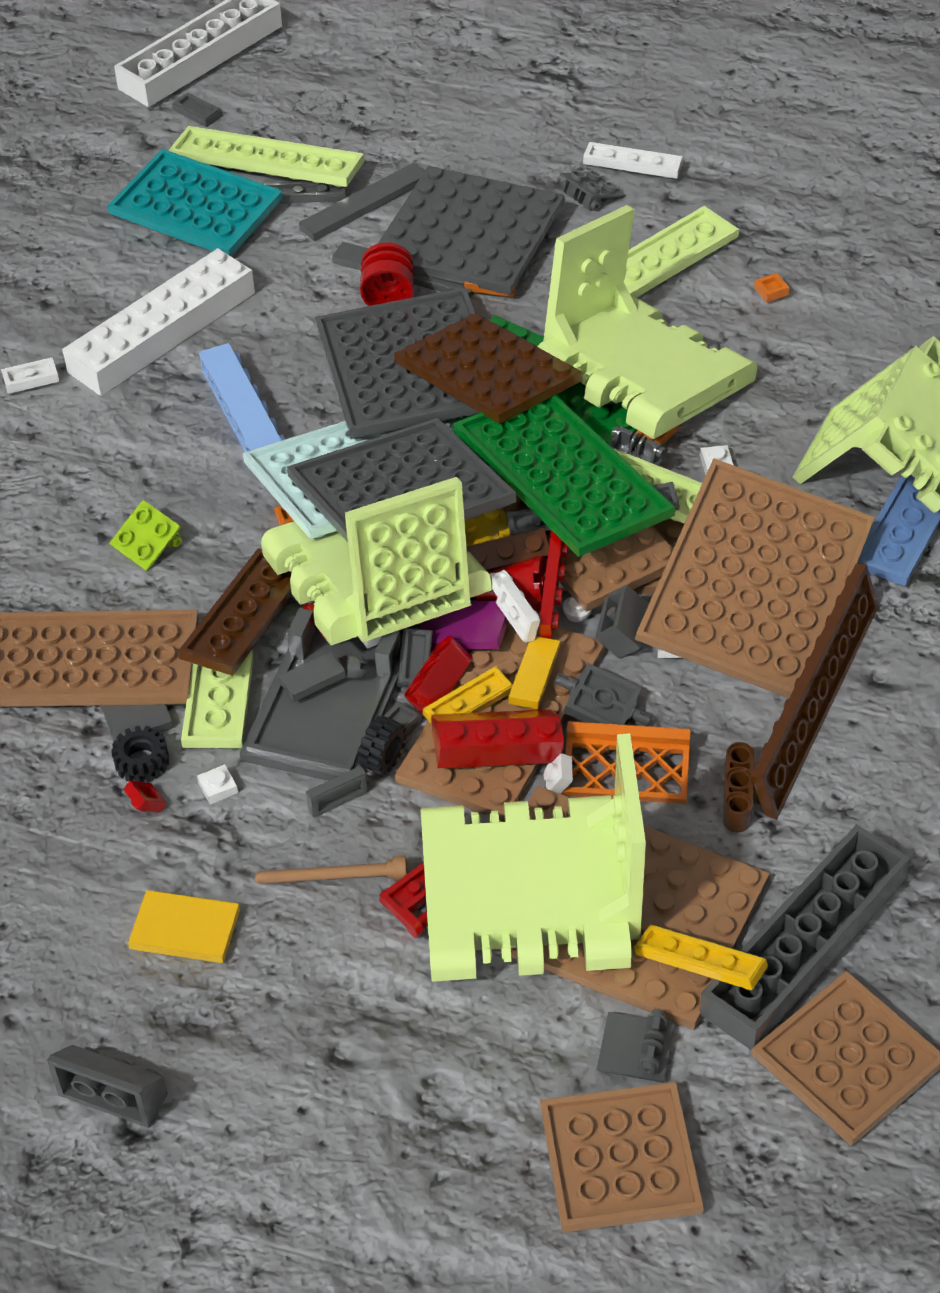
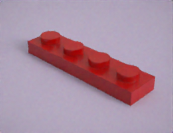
[539,530,569,639]

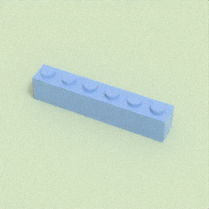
[199,343,285,452]

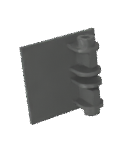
[560,170,625,211]
[608,426,668,466]
[596,1009,675,1083]

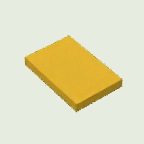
[128,890,240,964]

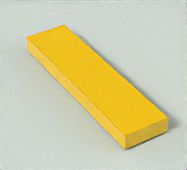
[634,924,768,991]

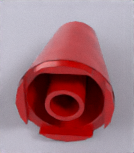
[472,556,547,613]

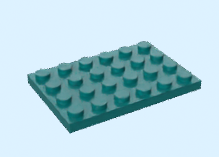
[107,149,283,256]

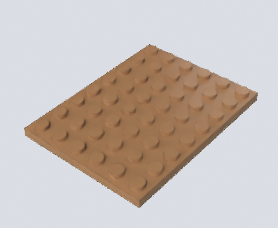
[635,458,875,698]
[495,786,770,1030]

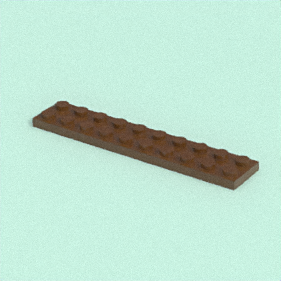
[751,564,878,820]

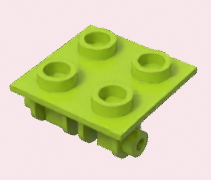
[109,500,182,571]

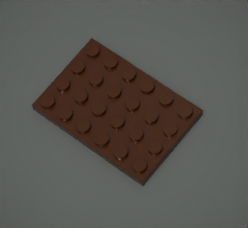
[394,313,582,424]

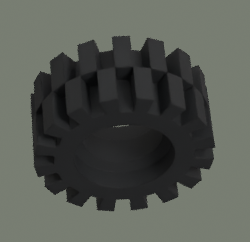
[357,715,407,775]
[111,726,169,783]

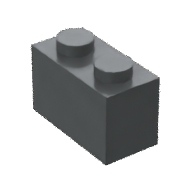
[595,585,649,658]

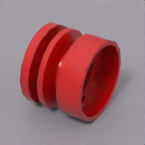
[360,242,414,306]

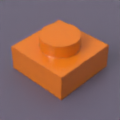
[754,273,790,303]

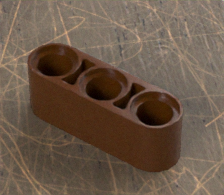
[723,742,754,833]

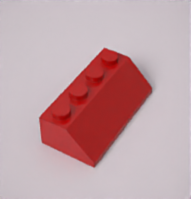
[431,709,564,768]

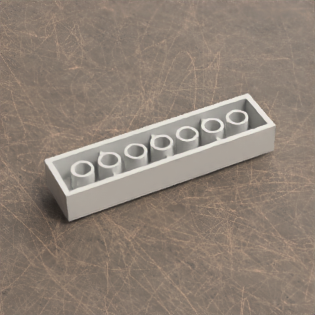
[114,0,282,107]
[62,248,255,396]

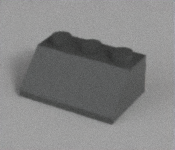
[47,1045,168,1128]

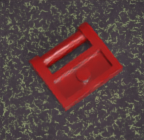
[379,862,428,938]

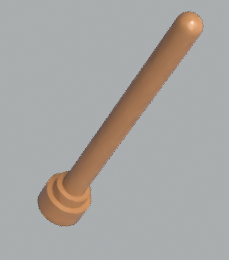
[255,855,408,884]

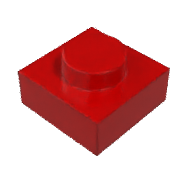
[123,780,167,812]

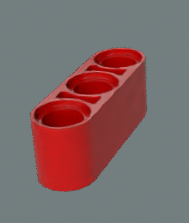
[404,636,472,716]

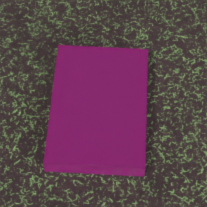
[419,601,509,650]

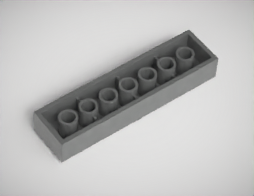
[700,824,910,1051]

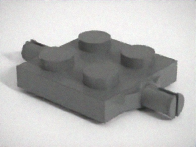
[554,663,652,726]

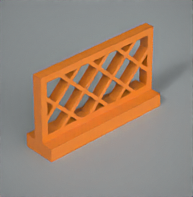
[562,721,690,804]

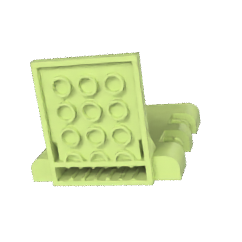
[538,205,757,439]
[792,336,940,513]
[261,477,492,645]
[420,734,646,982]

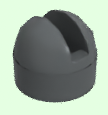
[346,654,368,679]

